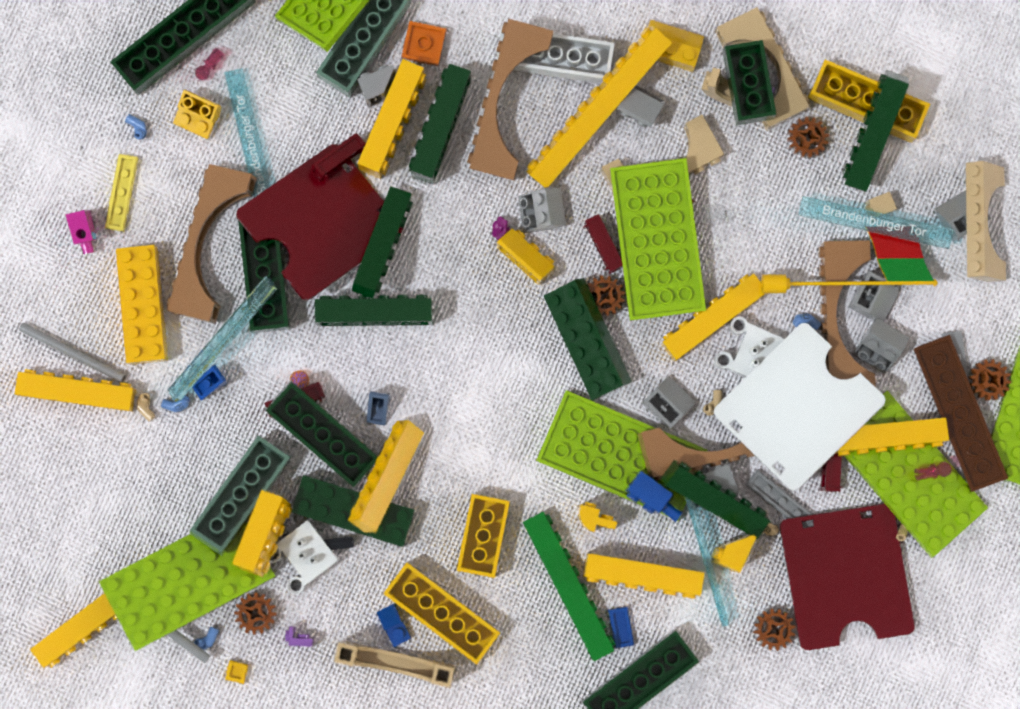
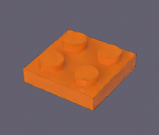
[401,21,446,67]

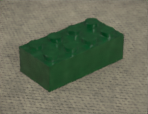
[722,40,777,126]

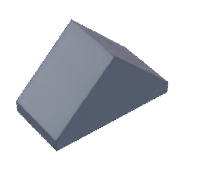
[366,391,390,425]

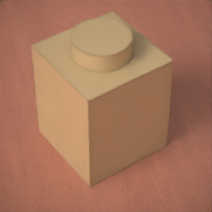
[865,192,897,220]

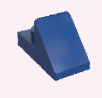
[191,365,226,401]
[377,604,411,647]

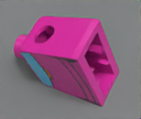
[65,210,97,255]

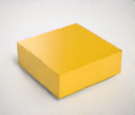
[225,660,249,684]

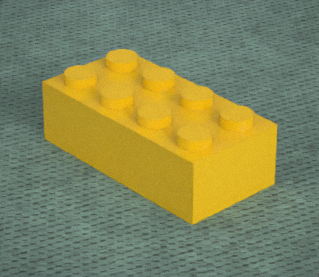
[232,490,292,577]
[456,494,510,578]

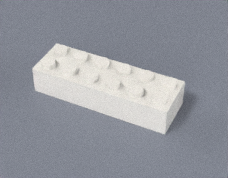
[496,26,614,84]

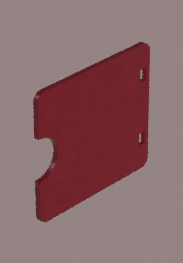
[236,144,403,300]
[780,504,915,650]

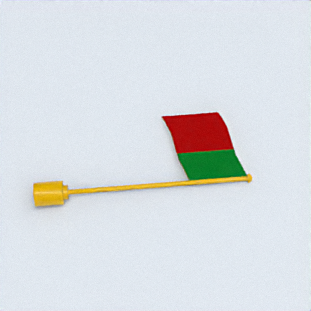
[761,227,938,294]

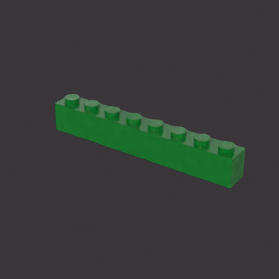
[522,512,615,661]

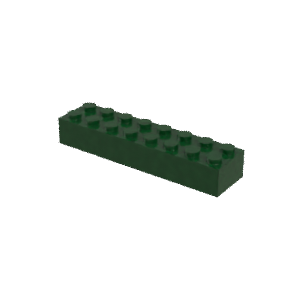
[110,0,256,95]

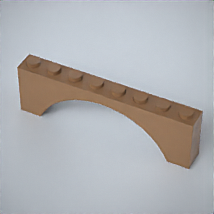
[467,19,554,180]
[167,164,257,324]
[818,240,876,387]
[637,428,755,481]

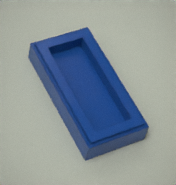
[608,607,634,649]

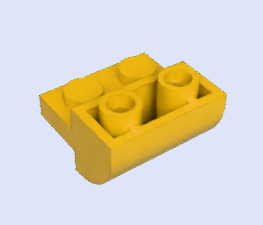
[173,89,221,139]
[578,502,617,532]

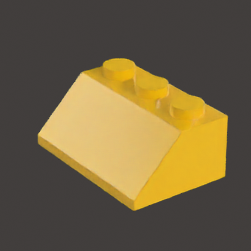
[648,19,704,72]
[497,228,555,285]
[711,535,756,573]

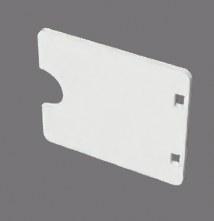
[714,323,885,491]

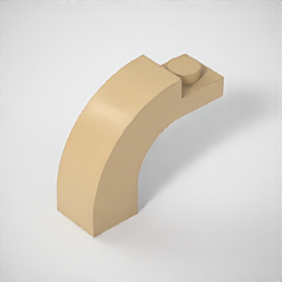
[701,67,732,106]

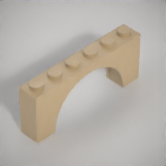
[715,7,810,131]
[601,115,724,192]
[966,161,1006,282]
[334,640,455,688]

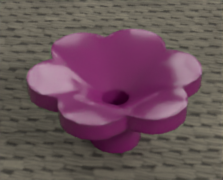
[492,216,510,240]

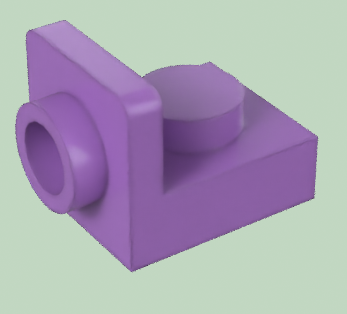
[285,626,314,647]

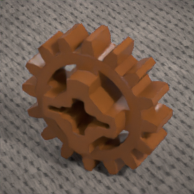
[787,117,829,159]
[587,275,625,317]
[968,359,1011,401]
[234,592,277,635]
[753,608,796,651]

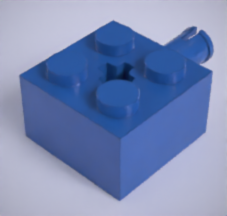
[625,471,683,522]

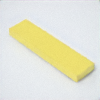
[105,154,139,232]

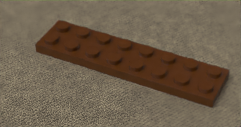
[913,335,1008,492]

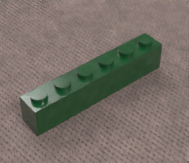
[351,186,413,299]
[661,460,770,539]

